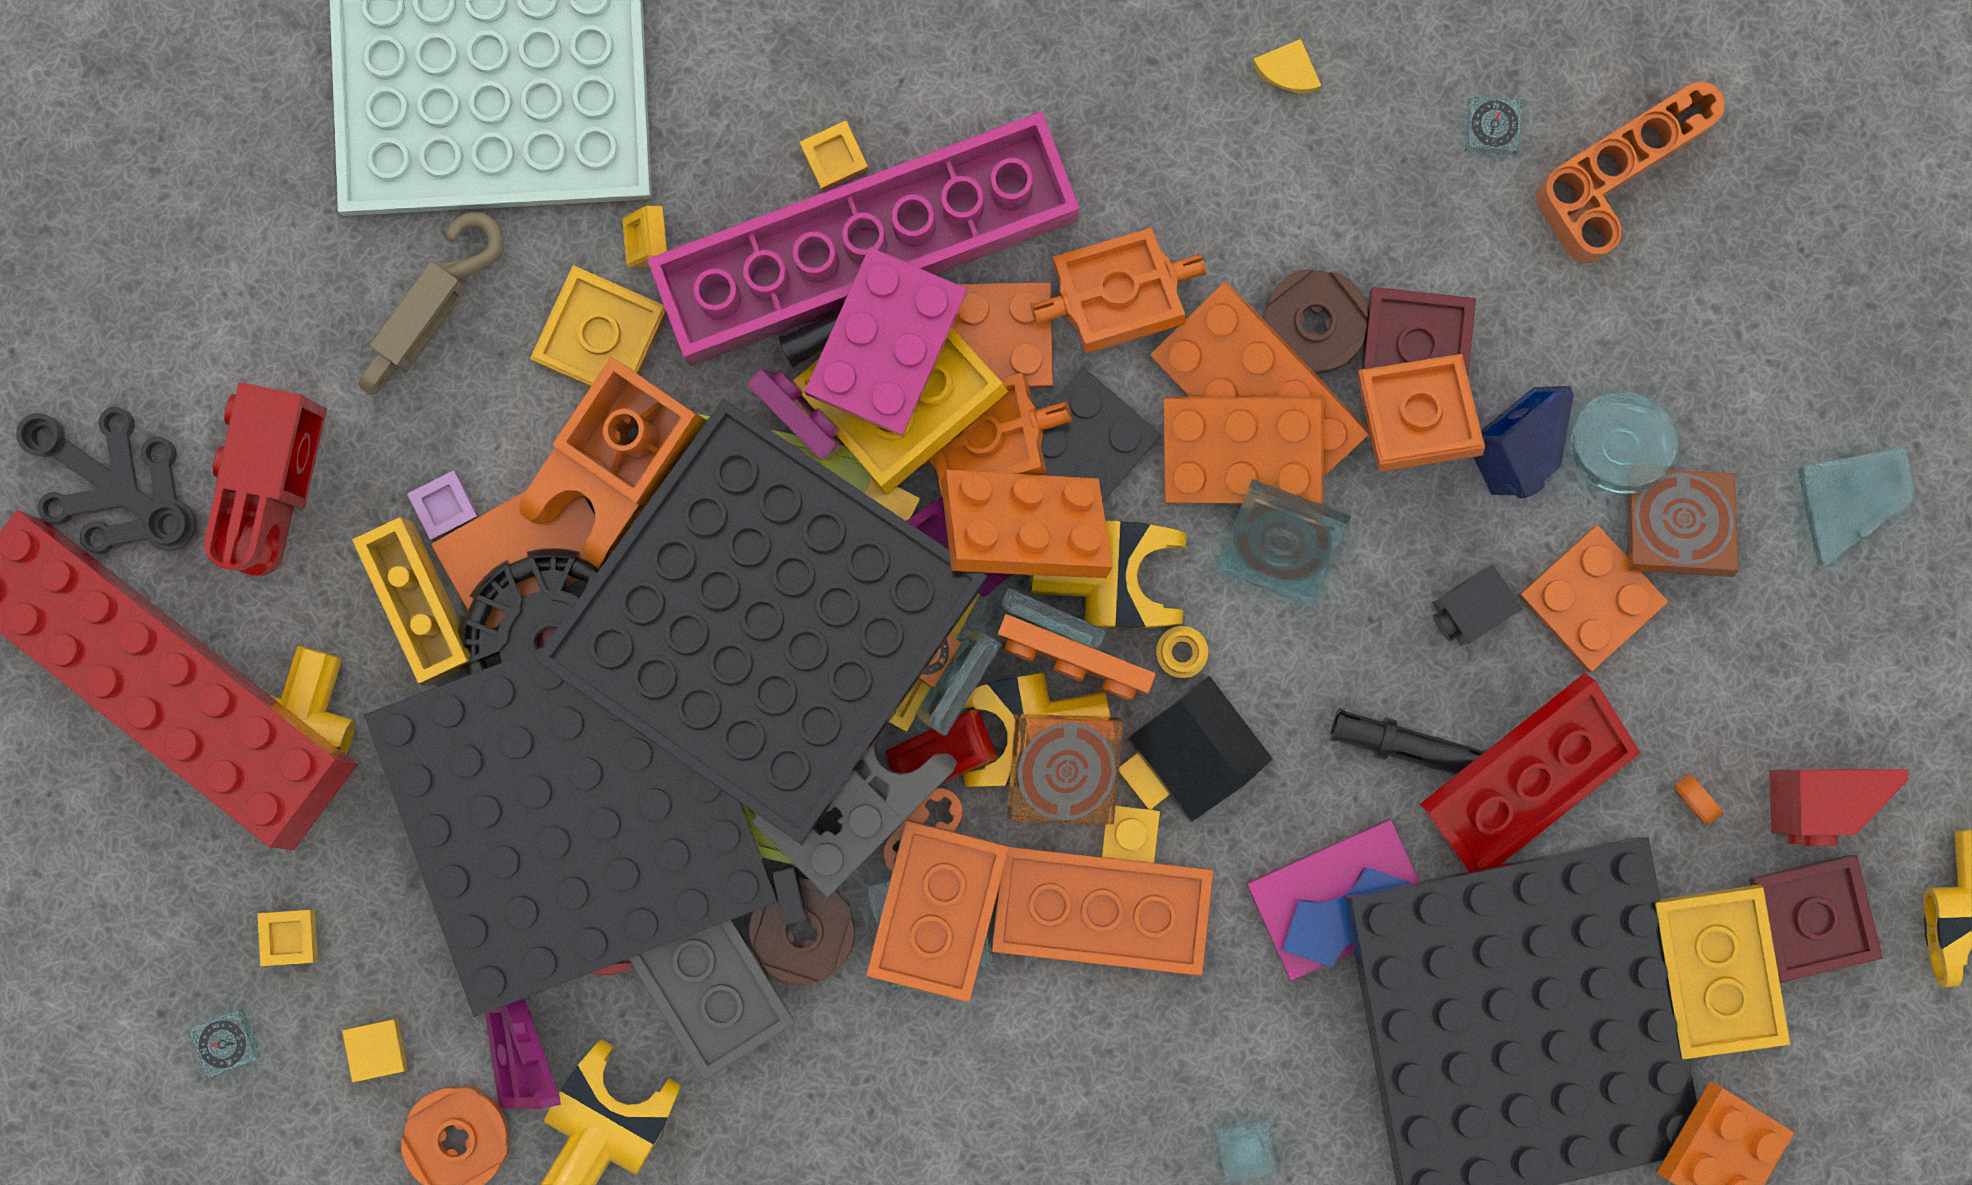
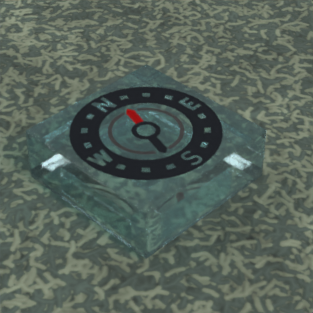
[1465,97,1522,155]
[188,1008,261,1079]

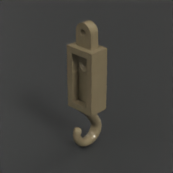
[359,212,504,395]

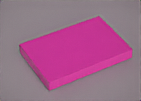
[1246,819,1419,981]

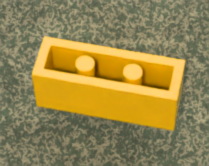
[352,517,471,686]

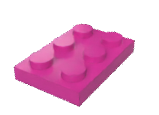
[805,247,967,437]

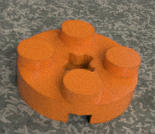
[401,1085,511,1185]

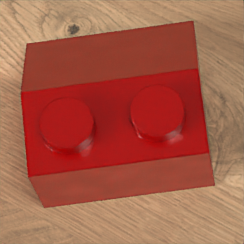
[1769,769,1908,846]

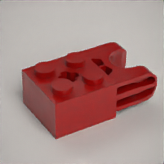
[204,382,327,576]

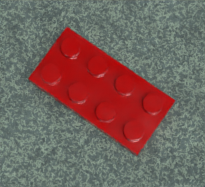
[1419,673,1641,872]

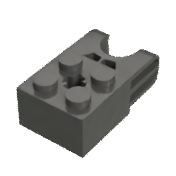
[751,712,958,898]

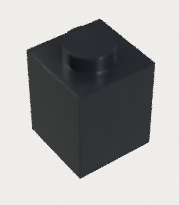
[1432,565,1522,646]

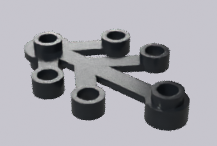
[16,407,196,554]

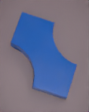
[1281,867,1411,968]

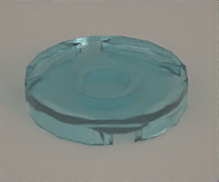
[1570,392,1678,493]

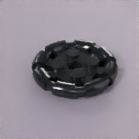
[458,548,600,675]

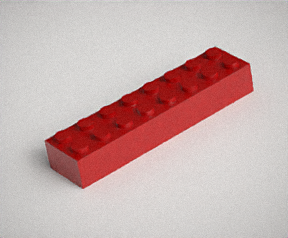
[0,510,358,851]

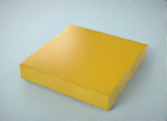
[530,265,667,387]

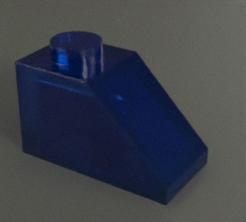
[1473,386,1574,499]

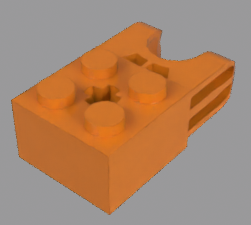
[519,357,707,569]

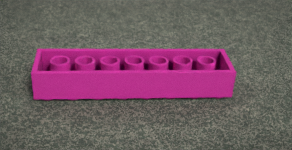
[647,111,1080,366]

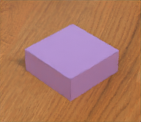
[407,470,480,541]

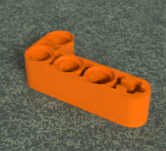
[1537,82,1725,263]

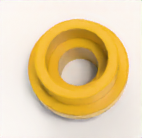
[1156,626,1208,678]

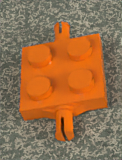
[1031,228,1206,354]
[921,372,1072,497]

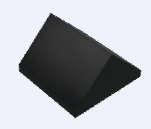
[1127,676,1273,822]

